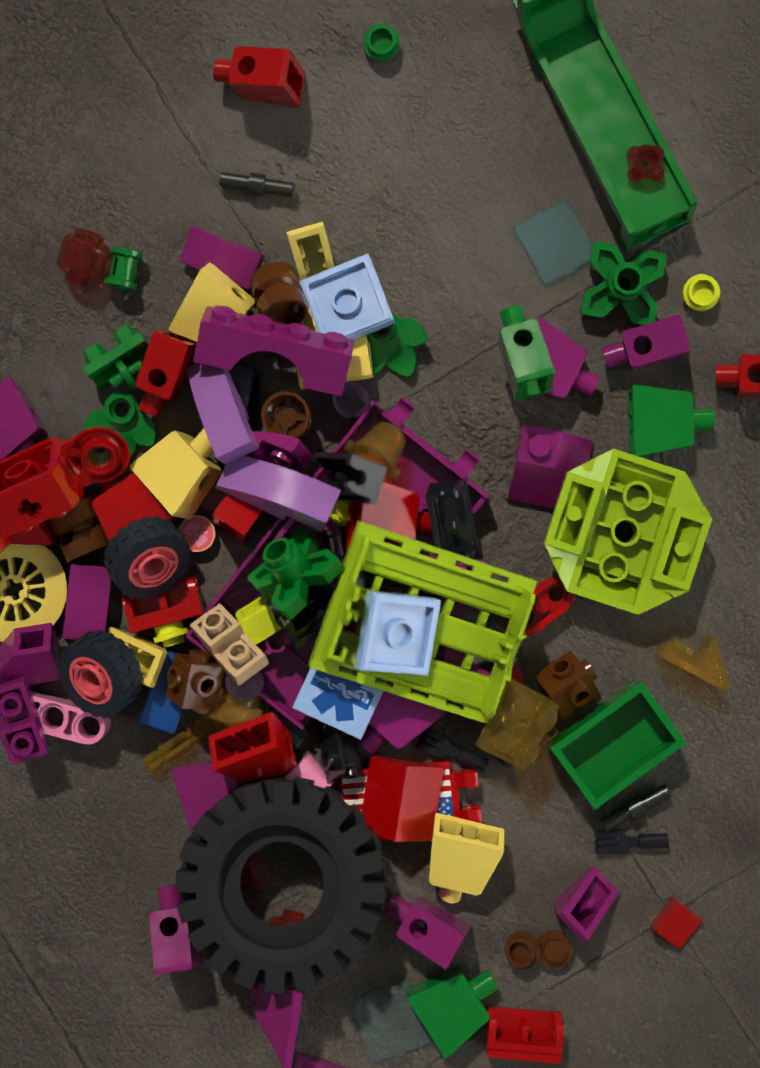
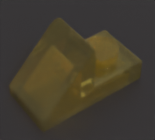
[654,633,730,692]

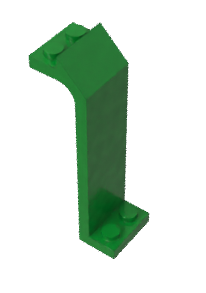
[512,0,698,251]

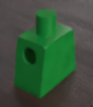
[498,305,555,402]
[627,385,715,457]
[405,966,499,1059]

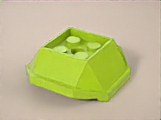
[543,448,712,615]

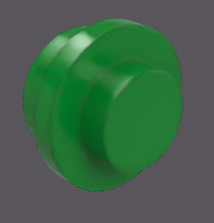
[363,24,400,62]

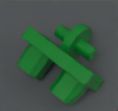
[83,324,149,390]

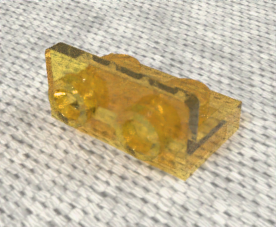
[475,678,559,772]

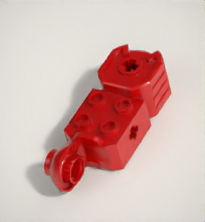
[0,426,130,553]

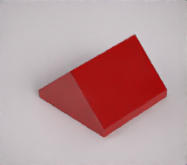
[362,754,444,842]

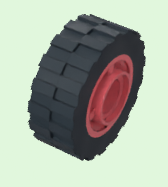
[104,516,192,600]
[57,630,143,718]

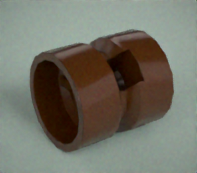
[250,262,309,325]
[261,391,312,440]
[48,497,109,564]

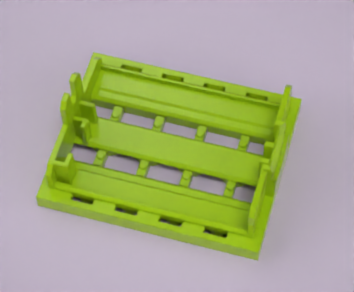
[308,520,538,724]

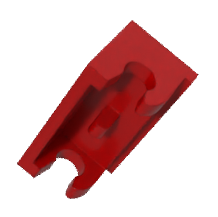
[122,574,206,634]
[484,1006,564,1064]

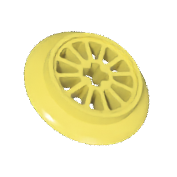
[0,544,67,642]

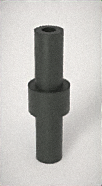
[219,172,295,198]
[600,784,672,832]

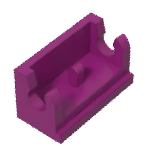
[62,563,111,640]

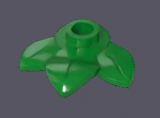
[367,311,428,377]
[82,392,156,458]

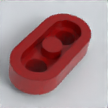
[508,576,575,636]

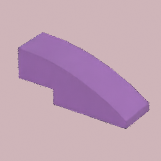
[186,363,259,465]
[215,456,341,532]

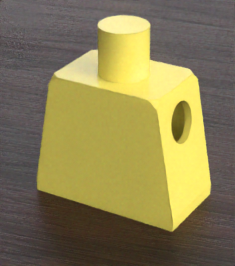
[168,262,255,342]
[129,429,221,520]
[429,813,505,903]

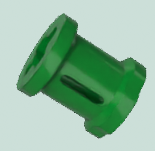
[103,247,143,292]

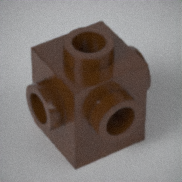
[166,649,224,710]
[533,651,600,719]

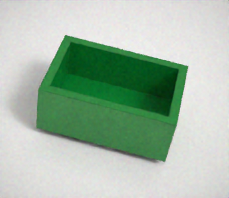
[546,678,687,810]

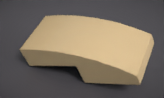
[190,603,269,686]

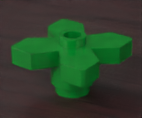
[580,241,667,326]
[247,527,345,620]

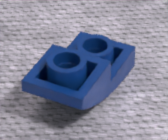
[138,649,184,735]

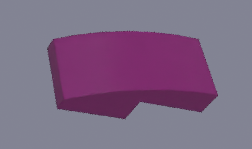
[179,226,265,290]
[245,431,312,468]
[0,676,48,765]

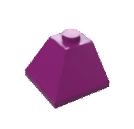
[507,424,593,508]
[249,983,304,1068]

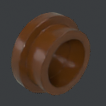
[538,930,573,968]
[505,931,542,969]

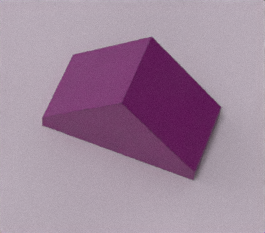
[552,866,619,943]

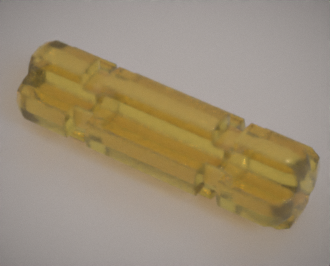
[142,720,210,775]

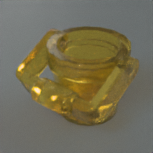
[343,422,406,485]
[204,682,264,732]

